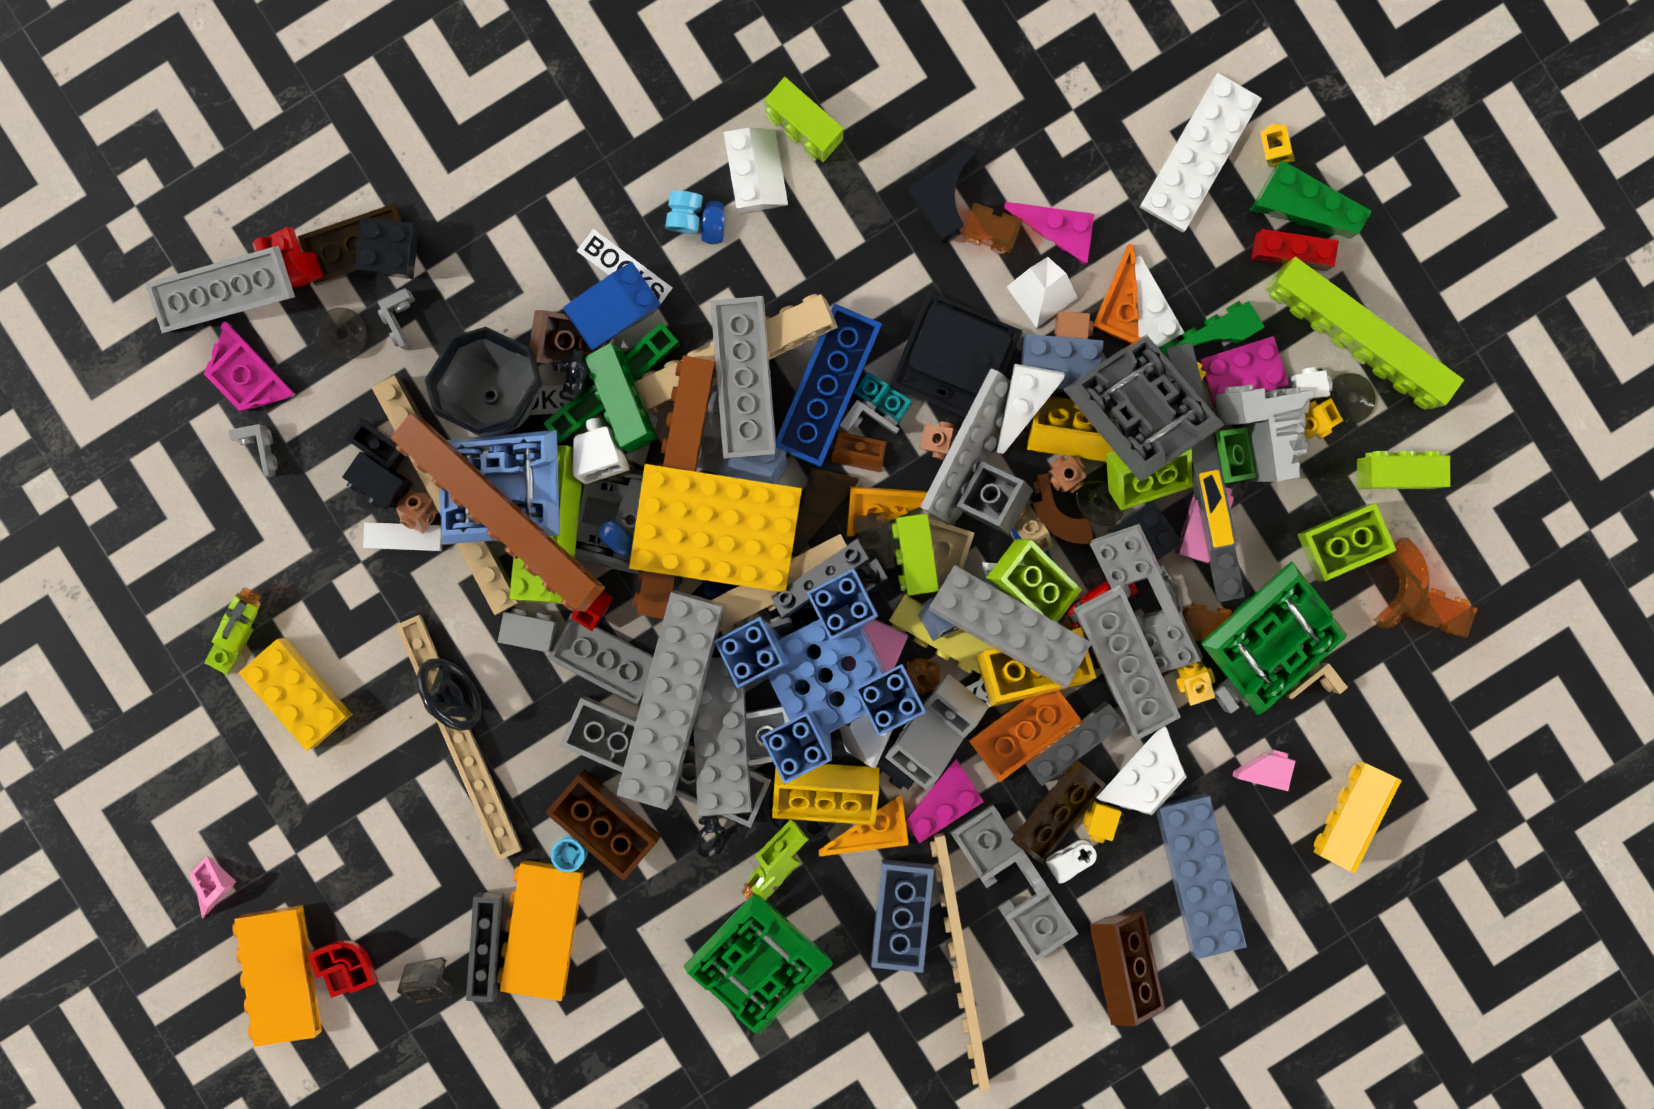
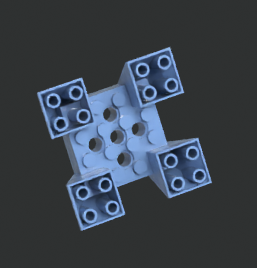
[714,568,926,784]

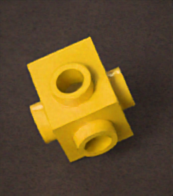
[1304,398,1343,439]
[1175,661,1215,705]

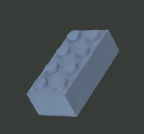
[871,859,934,973]

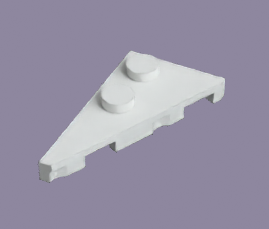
[1135,255,1184,348]
[997,364,1065,454]

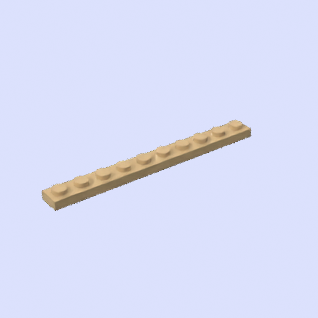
[395,615,523,861]
[930,832,990,1092]

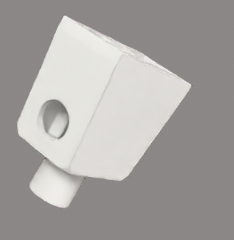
[573,418,630,485]

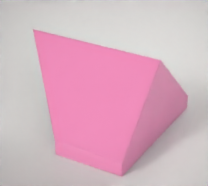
[189,856,236,919]

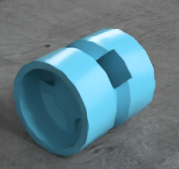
[665,190,703,234]
[551,834,589,873]

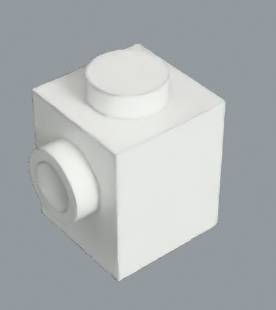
[1289,367,1332,400]

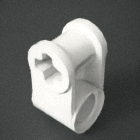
[1045,839,1097,884]

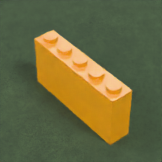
[497,860,585,1001]
[233,905,322,1047]

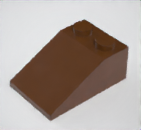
[529,310,615,366]

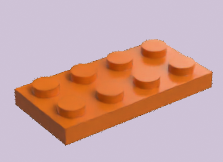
[968,690,1082,782]

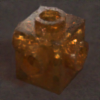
[905,657,940,695]

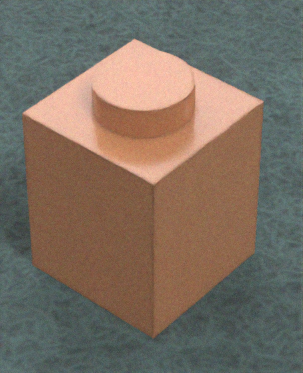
[1054,311,1093,339]

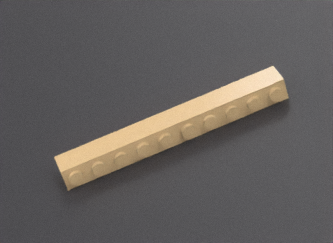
[371,375,522,615]

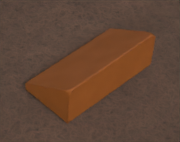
[831,431,887,472]

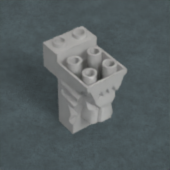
[1215,384,1312,482]
[885,673,989,790]

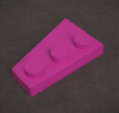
[905,758,984,843]

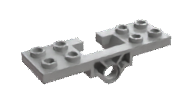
[1090,524,1203,673]
[950,804,1078,962]

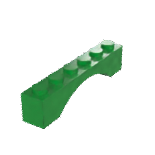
[1143,301,1264,379]
[544,322,681,445]

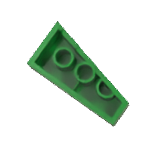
[1250,160,1372,239]

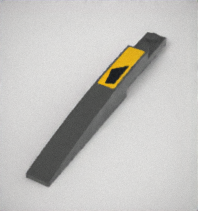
[1166,343,1245,602]

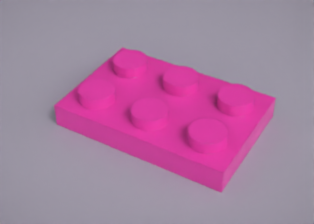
[1199,336,1289,409]

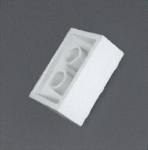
[724,128,788,214]

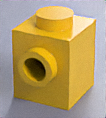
[1082,801,1121,843]

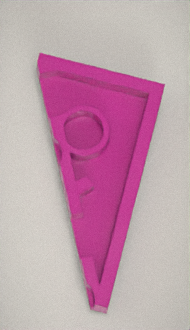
[1004,202,1094,264]

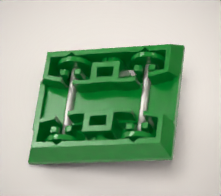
[1201,562,1347,715]
[684,893,833,1034]

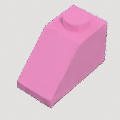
[1232,750,1295,791]

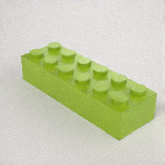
[509,445,582,604]

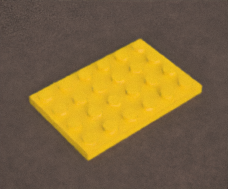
[629,464,802,592]

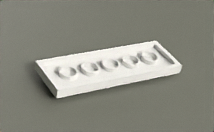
[1140,73,1262,232]

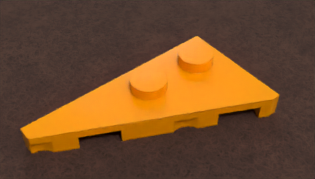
[847,486,928,537]
[819,796,909,857]

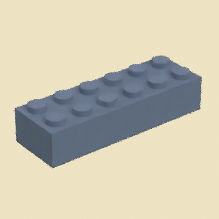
[1156,793,1247,960]

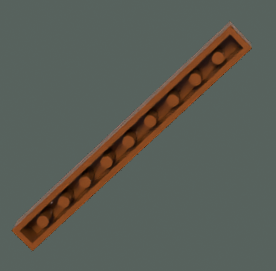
[633,355,716,619]
[390,413,605,612]

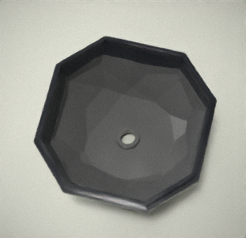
[425,326,542,437]

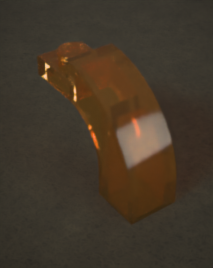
[1373,538,1429,628]

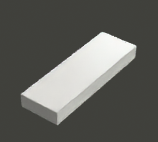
[363,522,442,551]

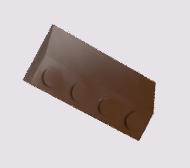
[546,769,662,881]
[1090,910,1165,1026]

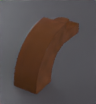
[1030,473,1093,544]

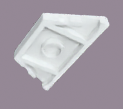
[1097,726,1186,815]

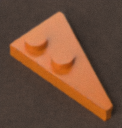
[1093,243,1140,344]

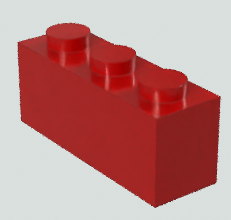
[1251,229,1339,271]

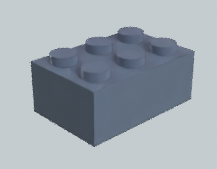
[1020,334,1103,392]

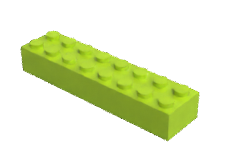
[1265,257,1464,410]

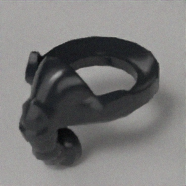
[695,815,727,857]

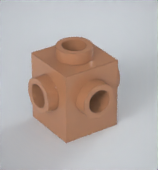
[920,422,959,460]
[1047,455,1087,493]
[396,489,437,534]

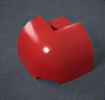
[252,227,324,287]
[307,940,379,998]

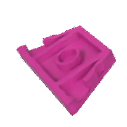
[204,322,295,412]

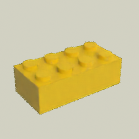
[977,628,1096,707]
[238,638,353,751]

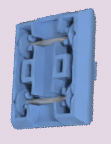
[439,430,560,545]

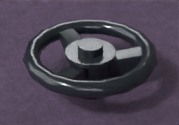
[416,658,483,731]

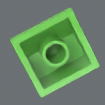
[1214,427,1257,483]

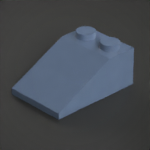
[719,447,788,484]

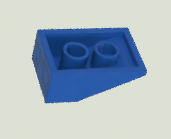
[563,262,661,351]

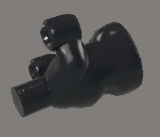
[553,348,589,394]

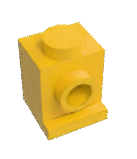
[1260,124,1295,167]

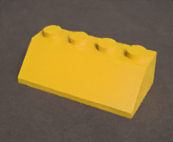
[1027,396,1114,462]
[1314,761,1402,874]
[772,764,879,825]

